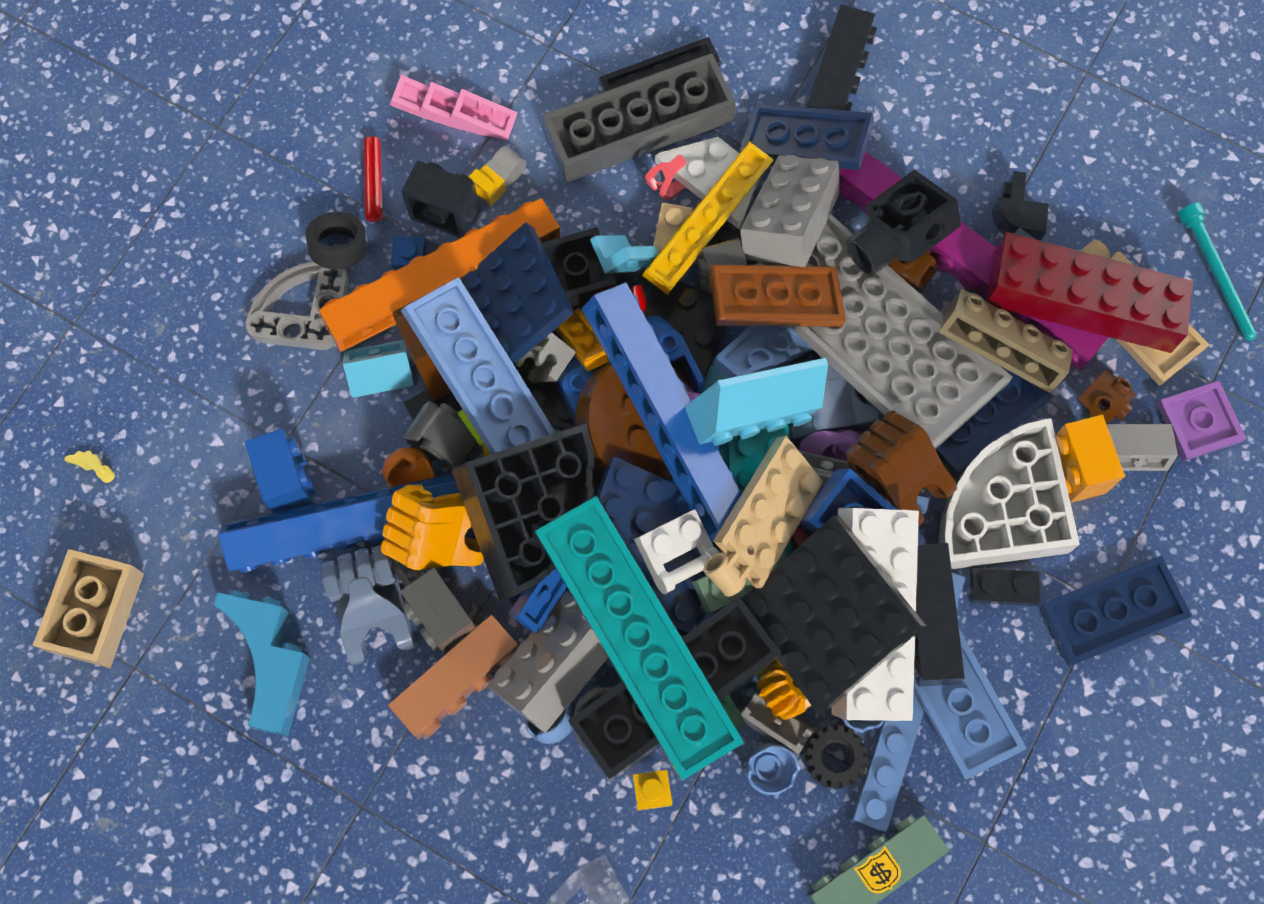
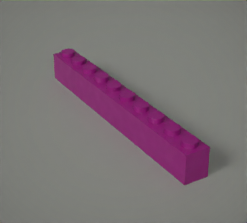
[839,151,1108,371]

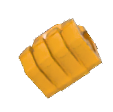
[381,485,484,570]

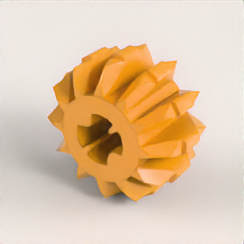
[756,661,811,720]

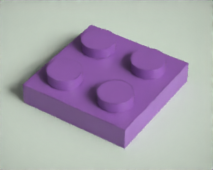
[1157,381,1246,461]

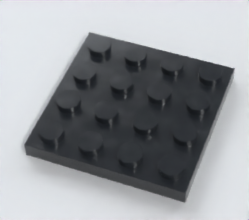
[741,515,926,714]

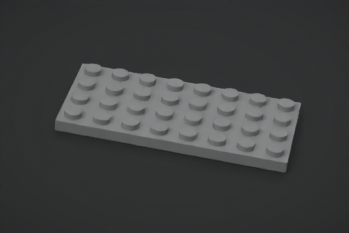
[756,214,1013,449]

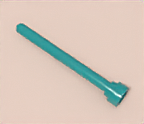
[1177,202,1257,341]

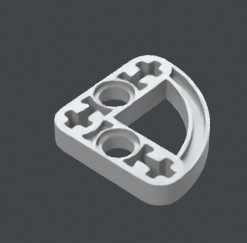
[246,261,349,350]

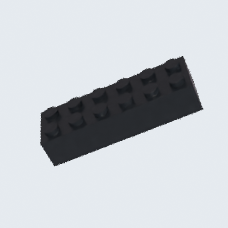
[568,597,781,783]

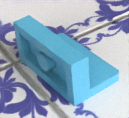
[590,235,659,273]
[343,340,414,397]

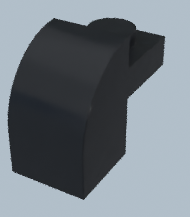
[992,171,1049,241]

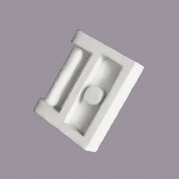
[634,509,720,594]

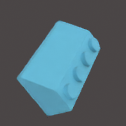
[685,358,828,446]

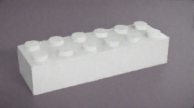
[832,508,919,721]

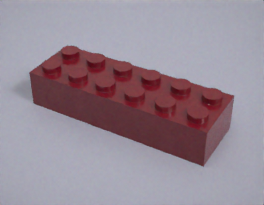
[986,232,1193,353]

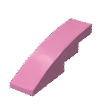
[390,75,518,141]

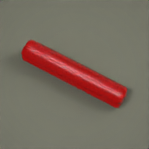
[363,136,382,222]

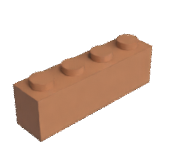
[388,614,519,739]

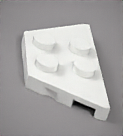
[655,137,761,230]

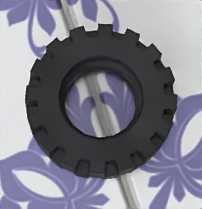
[804,725,868,789]

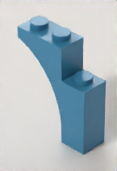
[214,590,310,737]

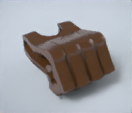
[846,410,957,527]

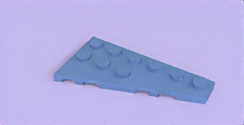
[713,326,814,378]

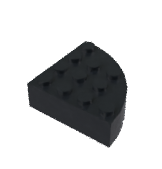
[452,424,595,601]

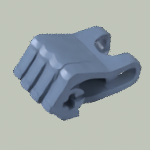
[788,364,884,441]
[320,545,414,666]

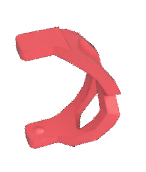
[645,155,686,201]

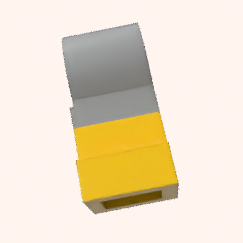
[468,146,526,207]

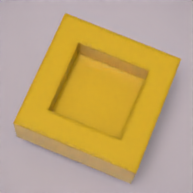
[633,770,672,811]

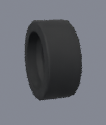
[306,212,367,270]

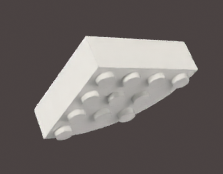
[938,418,1080,569]

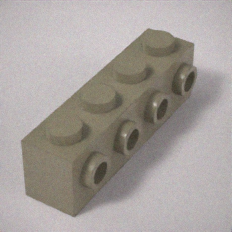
[939,288,1073,393]

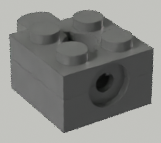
[392,563,476,655]

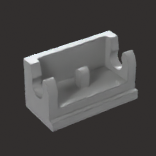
[516,332,576,384]
[1107,424,1178,471]
[739,691,814,757]

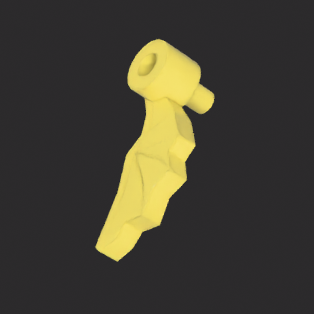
[64,451,115,483]

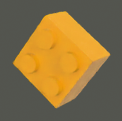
[1055,415,1125,503]

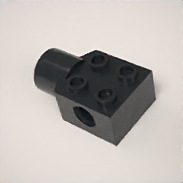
[845,169,961,276]

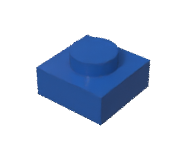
[391,237,426,270]

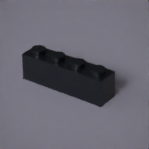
[807,4,877,111]
[914,543,965,687]

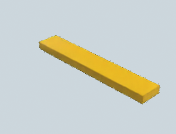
[642,141,773,295]

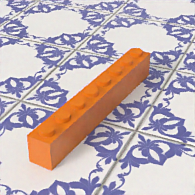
[319,198,560,352]

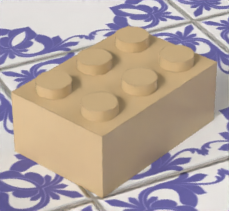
[33,549,144,668]

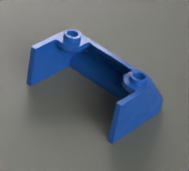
[554,316,705,426]

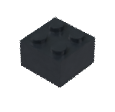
[401,160,481,238]
[542,227,616,311]

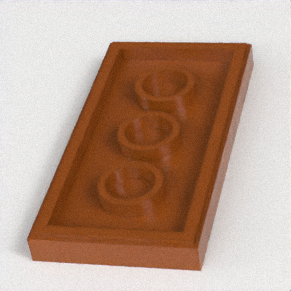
[709,265,846,327]

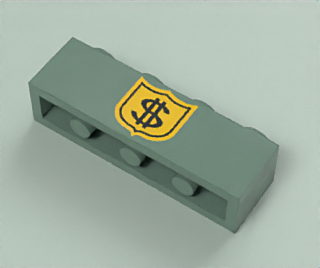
[807,814,950,904]

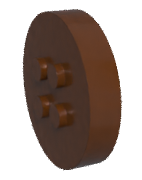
[576,362,693,482]

